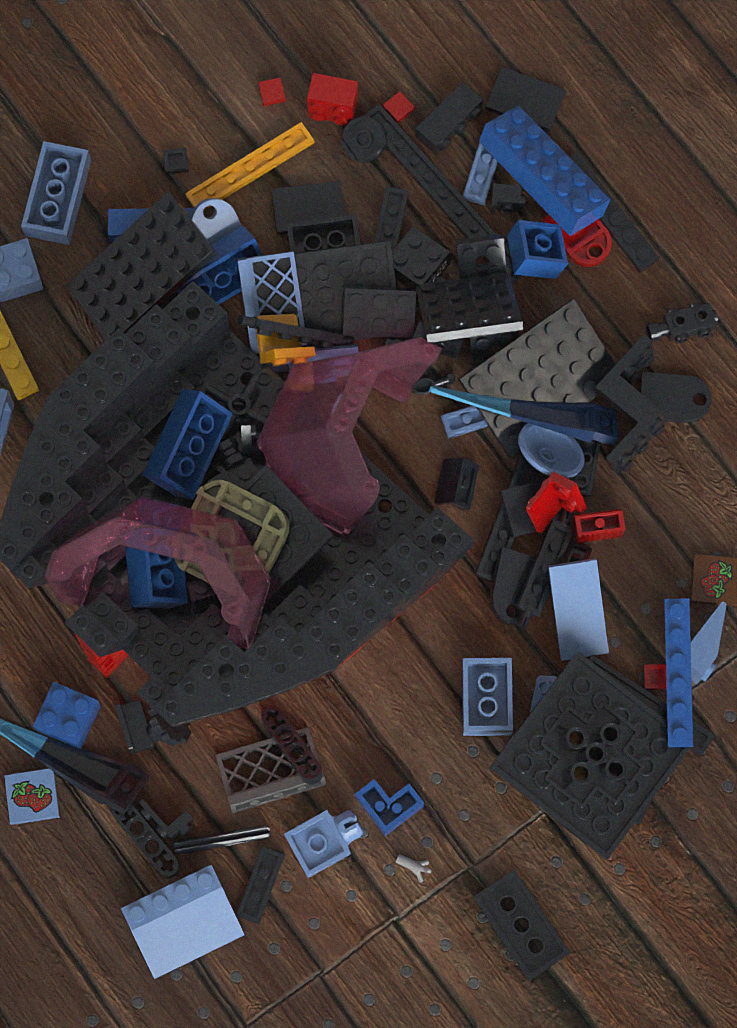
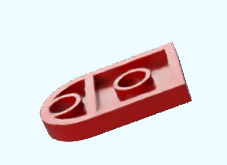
[542,215,612,267]

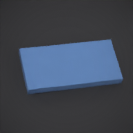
[548,558,609,661]

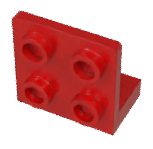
[526,471,587,534]

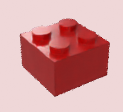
[307,73,359,126]

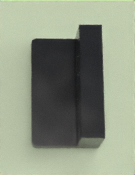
[434,457,480,511]
[115,700,155,755]

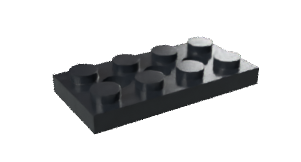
[473,870,570,982]

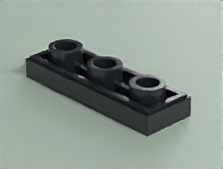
[570,439,600,498]

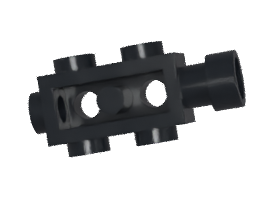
[646,302,718,344]

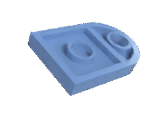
[190,198,242,245]

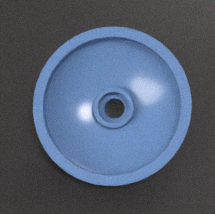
[518,423,584,478]

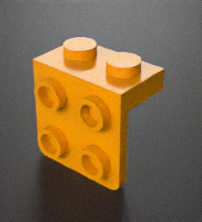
[256,314,316,366]

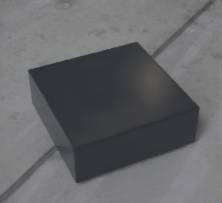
[163,148,189,175]

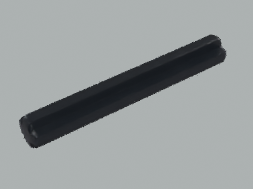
[173,825,271,854]

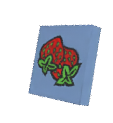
[4,769,60,825]

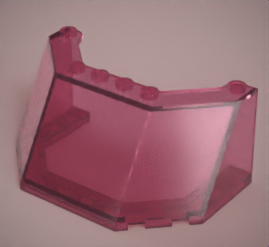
[257,337,442,536]
[45,496,271,649]

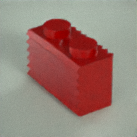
[572,509,625,544]

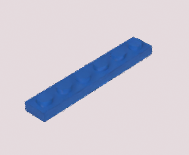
[664,598,693,747]

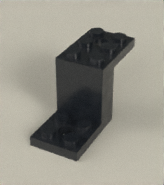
[456,234,518,368]
[596,334,666,475]

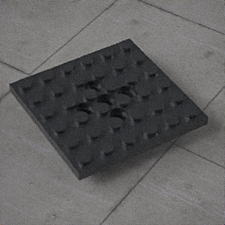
[489,652,694,860]

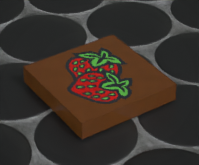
[691,554,737,607]

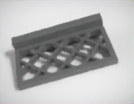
[215,727,326,813]

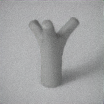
[396,854,431,883]

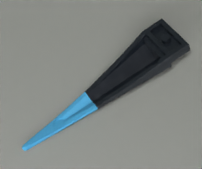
[0,719,150,815]

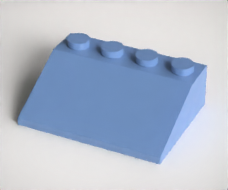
[121,865,244,979]

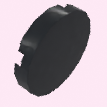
[342,116,387,163]

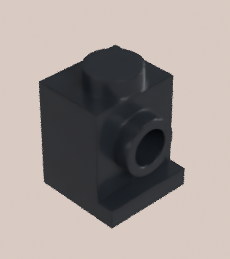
[491,184,525,214]

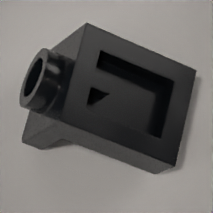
[240,416,267,455]

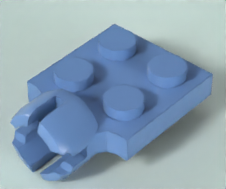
[284,810,363,878]

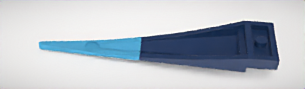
[429,386,618,446]

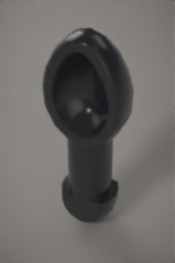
[411,373,456,395]

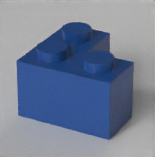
[355,779,424,837]

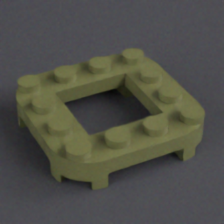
[171,480,290,597]

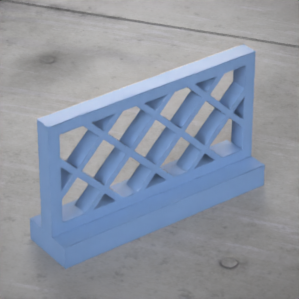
[237,251,307,354]

